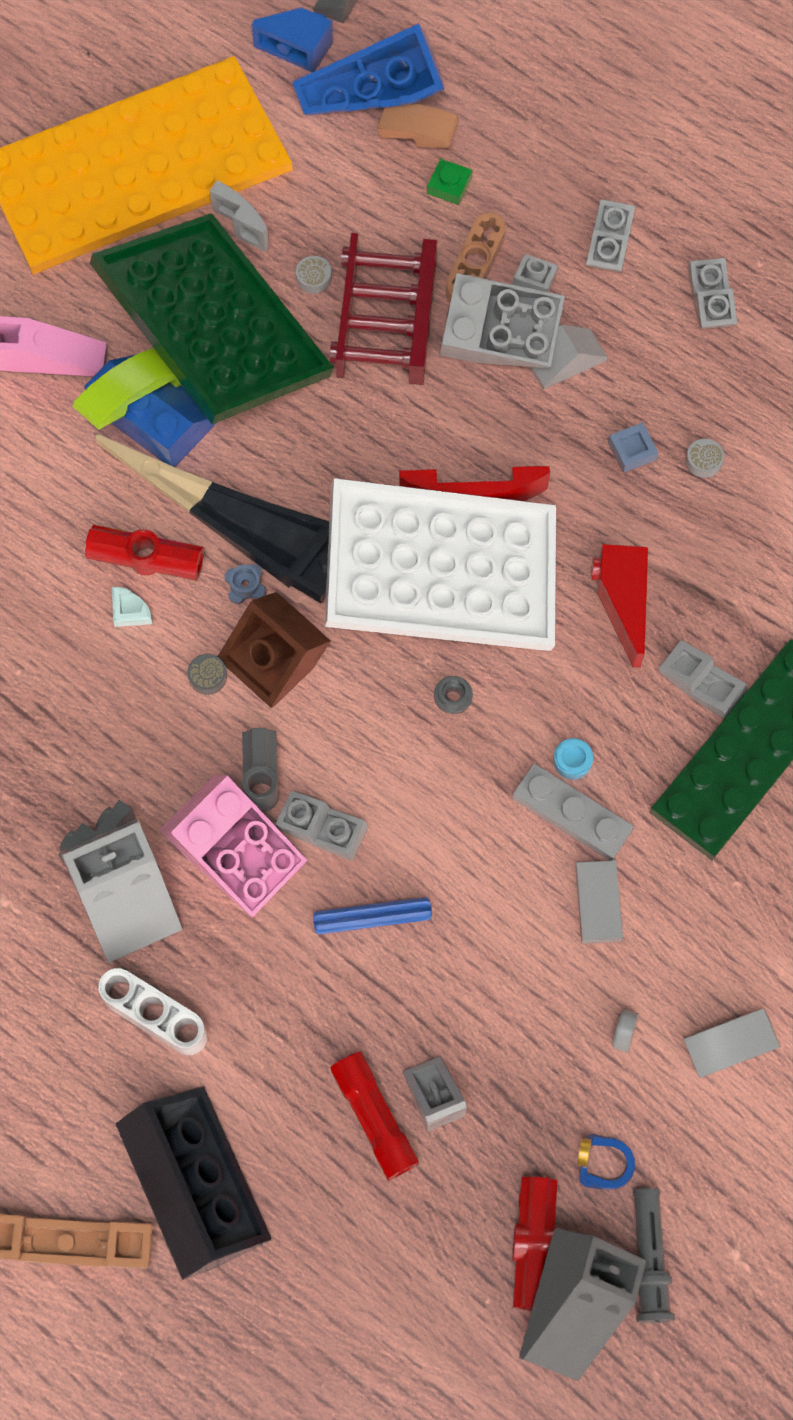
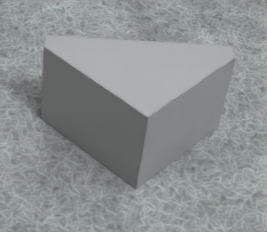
[530,324,608,390]
[402,1056,467,1132]

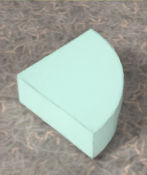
[112,587,153,627]

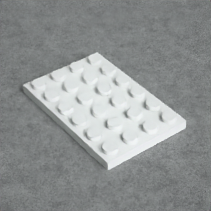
[324,478,556,651]

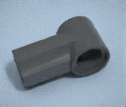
[242,727,279,812]

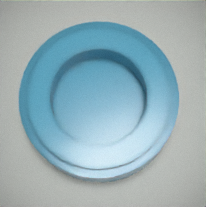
[553,738,593,780]

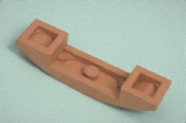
[0,1214,152,1269]

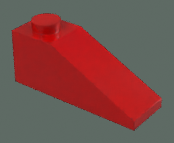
[591,544,648,668]

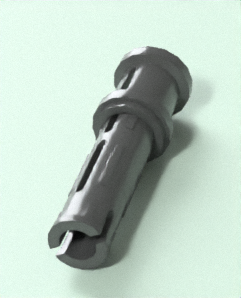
[633,1188,675,1323]

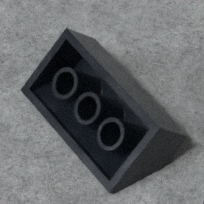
[115,1087,272,1280]

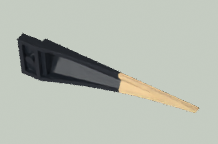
[95,434,329,604]

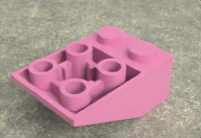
[160,774,307,917]

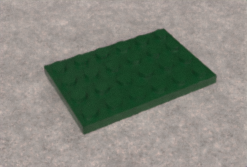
[90,213,334,424]

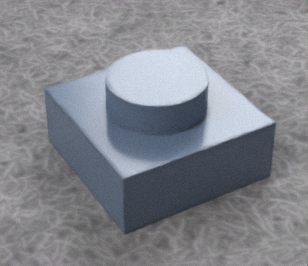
[608,423,659,473]

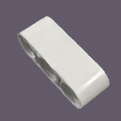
[98,968,207,1055]

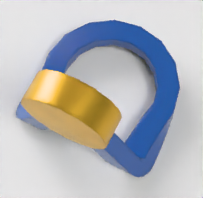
[577,1134,635,1190]

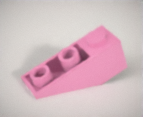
[0,316,107,377]

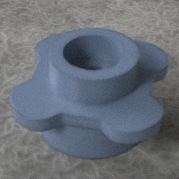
[224,564,266,604]

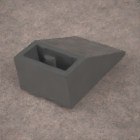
[519,1228,647,1381]

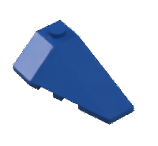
[292,23,445,116]

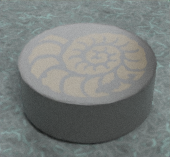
[187,654,227,695]

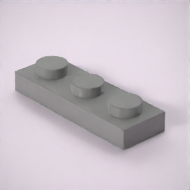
[512,763,634,861]

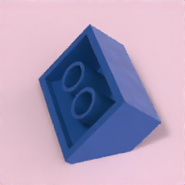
[84,354,218,467]

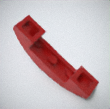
[399,466,550,501]

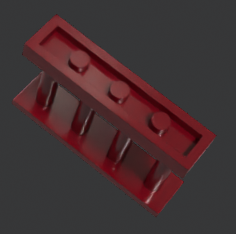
[330,232,437,385]

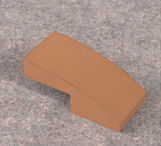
[377,103,459,148]

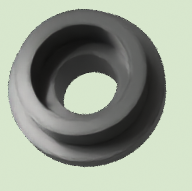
[434,676,473,714]

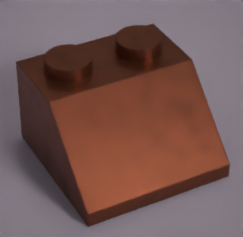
[217,592,331,708]

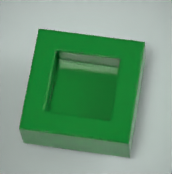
[427,158,473,205]

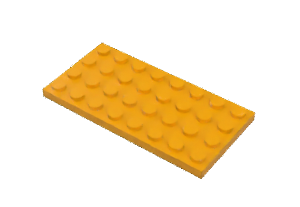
[0,56,293,275]

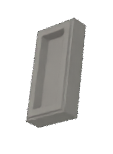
[575,860,623,944]

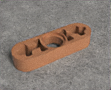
[446,213,506,302]

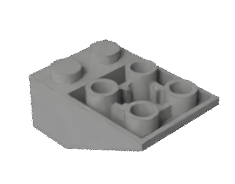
[440,273,565,368]
[60,819,183,963]

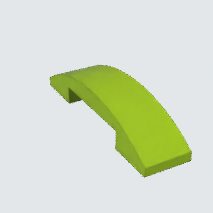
[72,348,181,430]

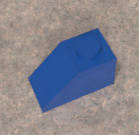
[251,7,333,72]

